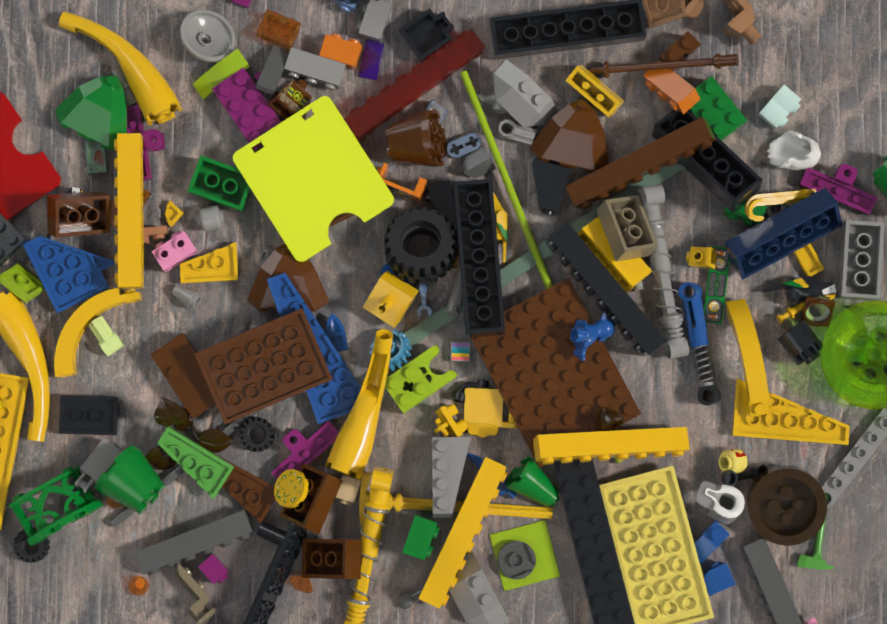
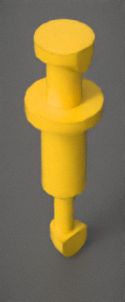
[776,302,805,324]

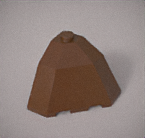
[530,99,609,173]
[247,243,329,312]

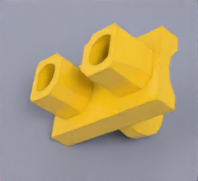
[434,404,468,437]

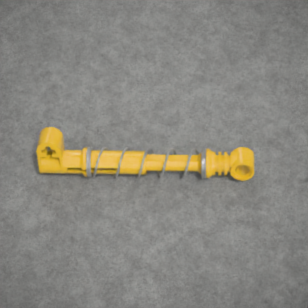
[344,467,394,624]

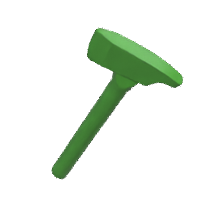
[797,493,834,570]

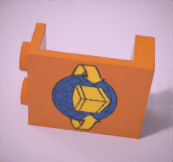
[377,163,427,203]

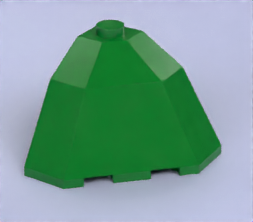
[55,76,127,150]

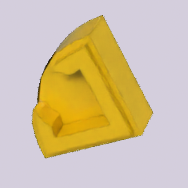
[165,201,184,228]

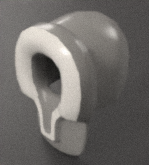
[695,481,745,524]

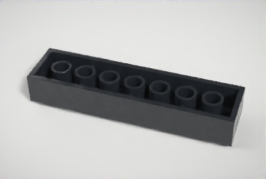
[490,0,647,60]
[453,179,505,338]
[545,221,667,356]

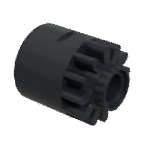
[778,320,824,366]

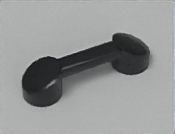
[721,465,768,486]

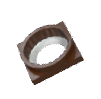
[800,296,835,327]

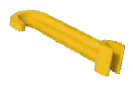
[745,188,817,221]

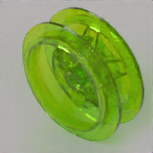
[821,300,887,410]

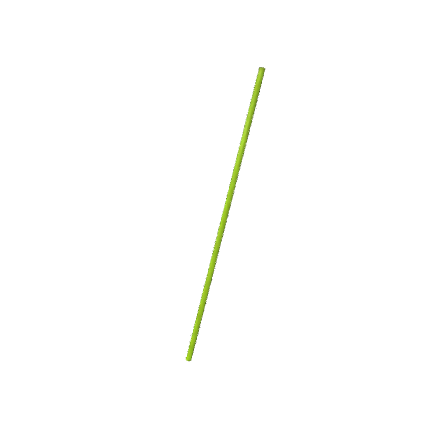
[460,70,623,464]

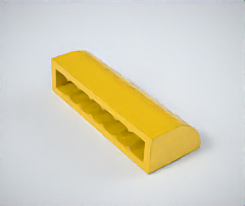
[578,216,652,293]

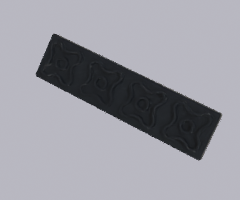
[244,521,307,624]

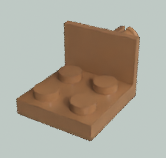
[643,0,704,28]
[720,0,762,46]

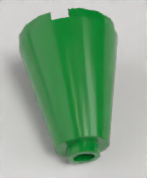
[505,456,560,507]

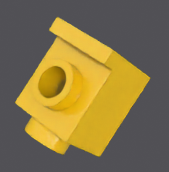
[686,247,717,269]

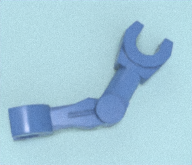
[417,281,432,316]

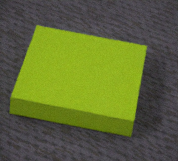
[0,263,45,303]

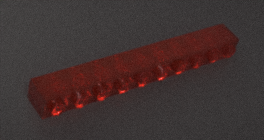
[343,29,485,141]

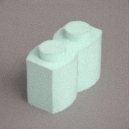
[758,85,801,129]

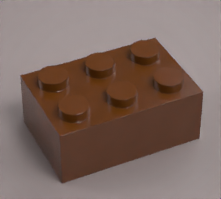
[47,191,110,238]
[279,463,343,534]
[302,539,362,579]

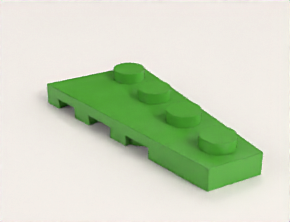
[157,426,234,500]

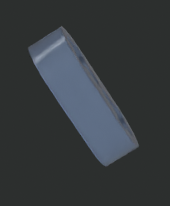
[447,133,481,159]

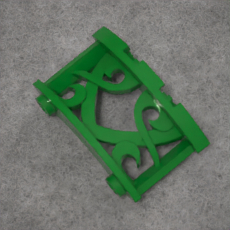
[8,466,104,546]

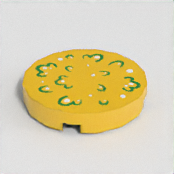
[274,469,309,508]

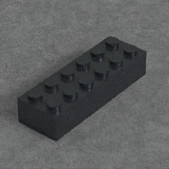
[652,110,763,213]

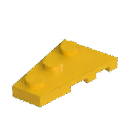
[180,242,239,284]

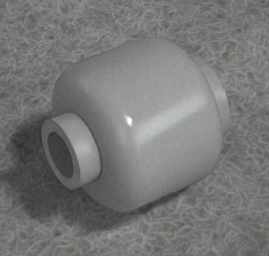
[196,205,225,232]

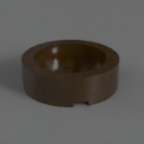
[747,465,827,546]

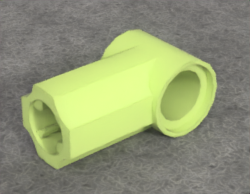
[89,316,124,357]

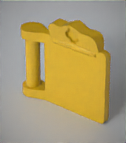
[464,388,518,438]

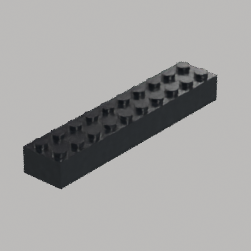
[552,459,635,624]

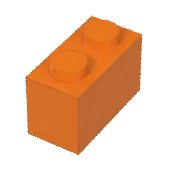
[319,33,363,70]

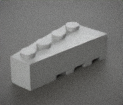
[432,437,471,518]

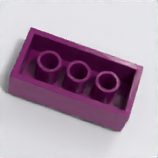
[212,67,281,152]

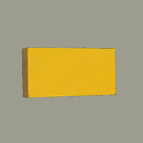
[793,243,825,277]

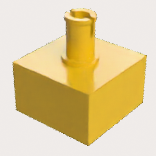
[362,270,419,328]

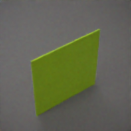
[490,520,560,591]

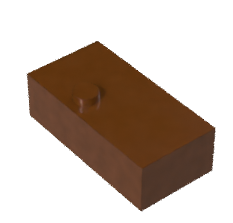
[150,333,216,419]

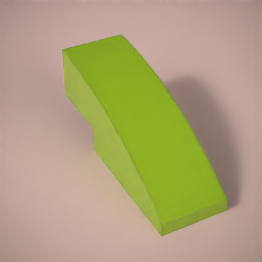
[193,49,250,100]

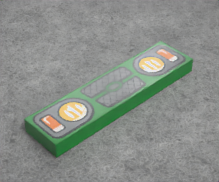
[704,246,730,324]

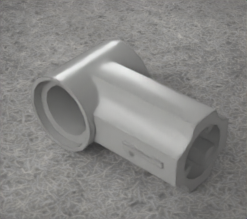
[497,120,536,146]

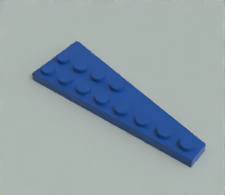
[267,272,361,424]

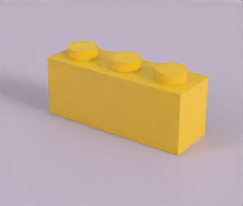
[565,65,625,117]

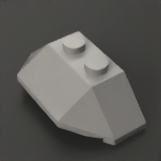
[493,59,558,127]
[449,552,509,624]

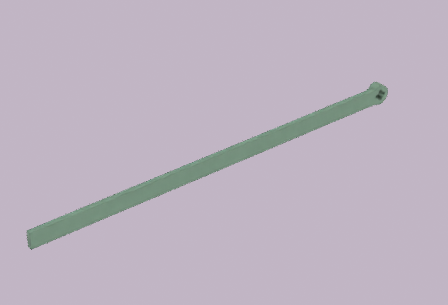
[404,160,686,347]

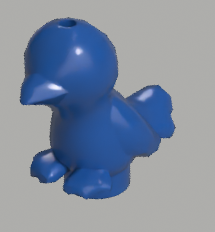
[570,312,615,362]

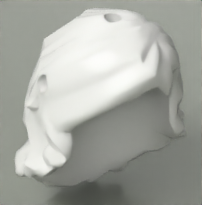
[767,130,821,170]

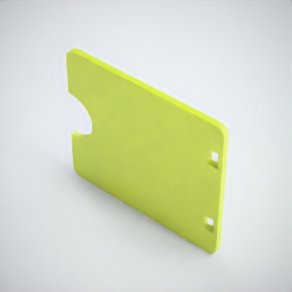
[233,96,394,262]

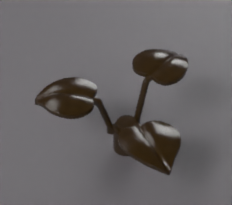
[145,397,233,470]

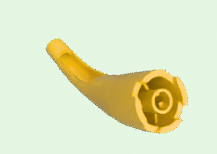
[58,11,182,126]
[0,290,50,442]
[325,329,393,480]

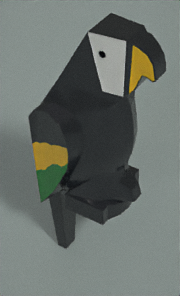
[762,276,836,305]

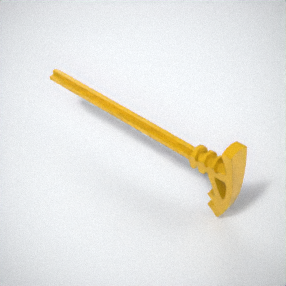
[359,471,553,542]

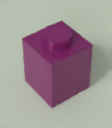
[198,553,230,584]

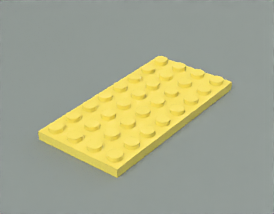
[599,466,714,624]

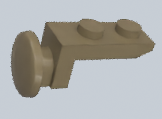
[175,565,216,624]

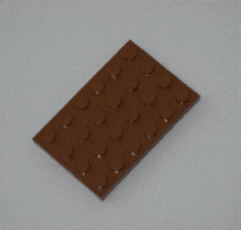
[194,308,333,424]

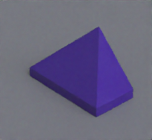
[358,40,384,81]

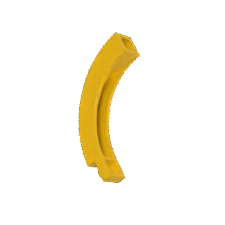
[54,288,142,378]
[726,298,770,417]

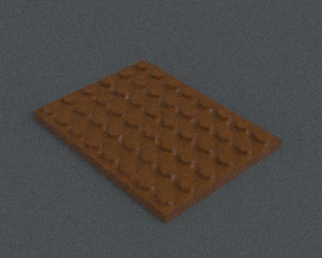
[470,278,641,468]

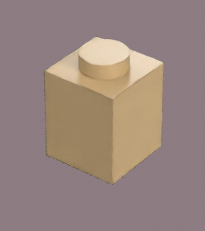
[336,475,361,505]

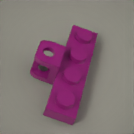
[126,104,166,181]
[799,164,878,215]
[271,421,339,479]

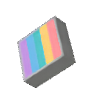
[451,342,470,362]

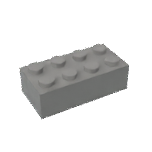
[837,220,885,301]

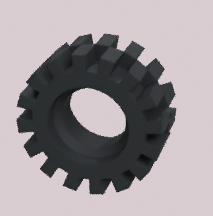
[239,417,275,452]
[13,528,50,563]

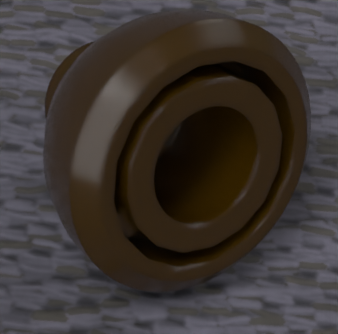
[598,407,624,431]

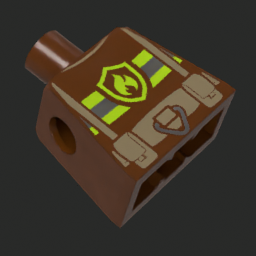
[266,79,312,120]

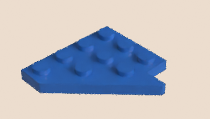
[23,236,115,313]

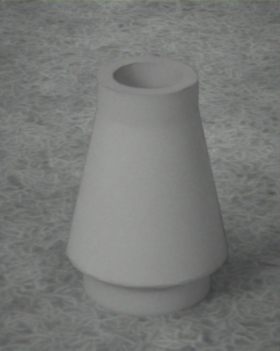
[172,285,202,309]

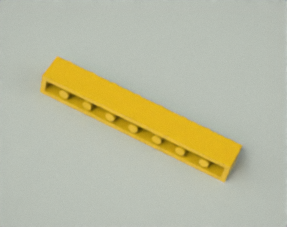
[114,133,144,289]
[533,427,690,465]
[418,457,508,609]

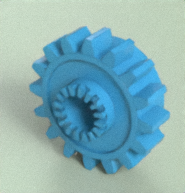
[369,329,412,371]

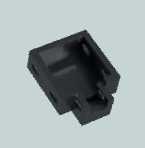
[399,8,454,63]

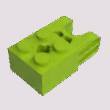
[385,345,457,414]

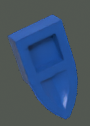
[326,314,349,352]

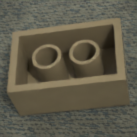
[596,195,658,262]

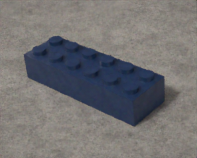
[725,188,843,280]

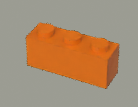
[643,60,700,114]

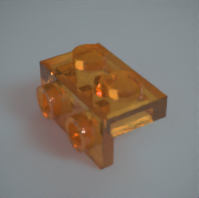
[256,9,301,50]

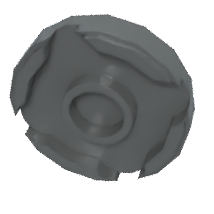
[497,541,536,580]

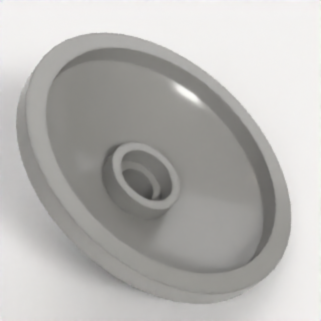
[180,10,236,62]

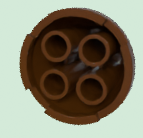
[385,109,447,167]

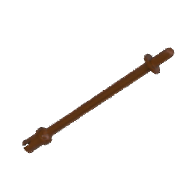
[588,53,739,78]

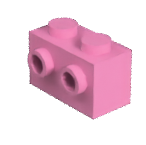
[152,231,198,273]

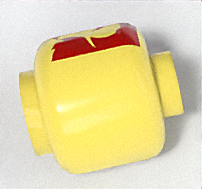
[719,448,748,474]

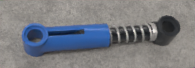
[679,282,721,405]

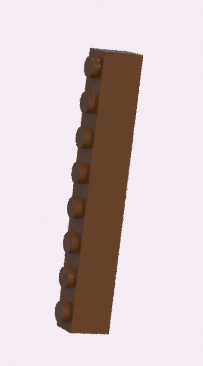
[566,117,716,210]

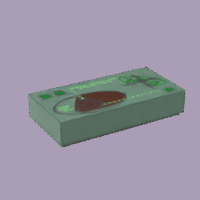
[85,139,108,175]

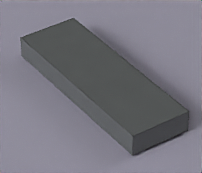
[256,44,290,95]

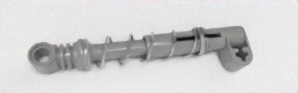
[636,184,689,359]

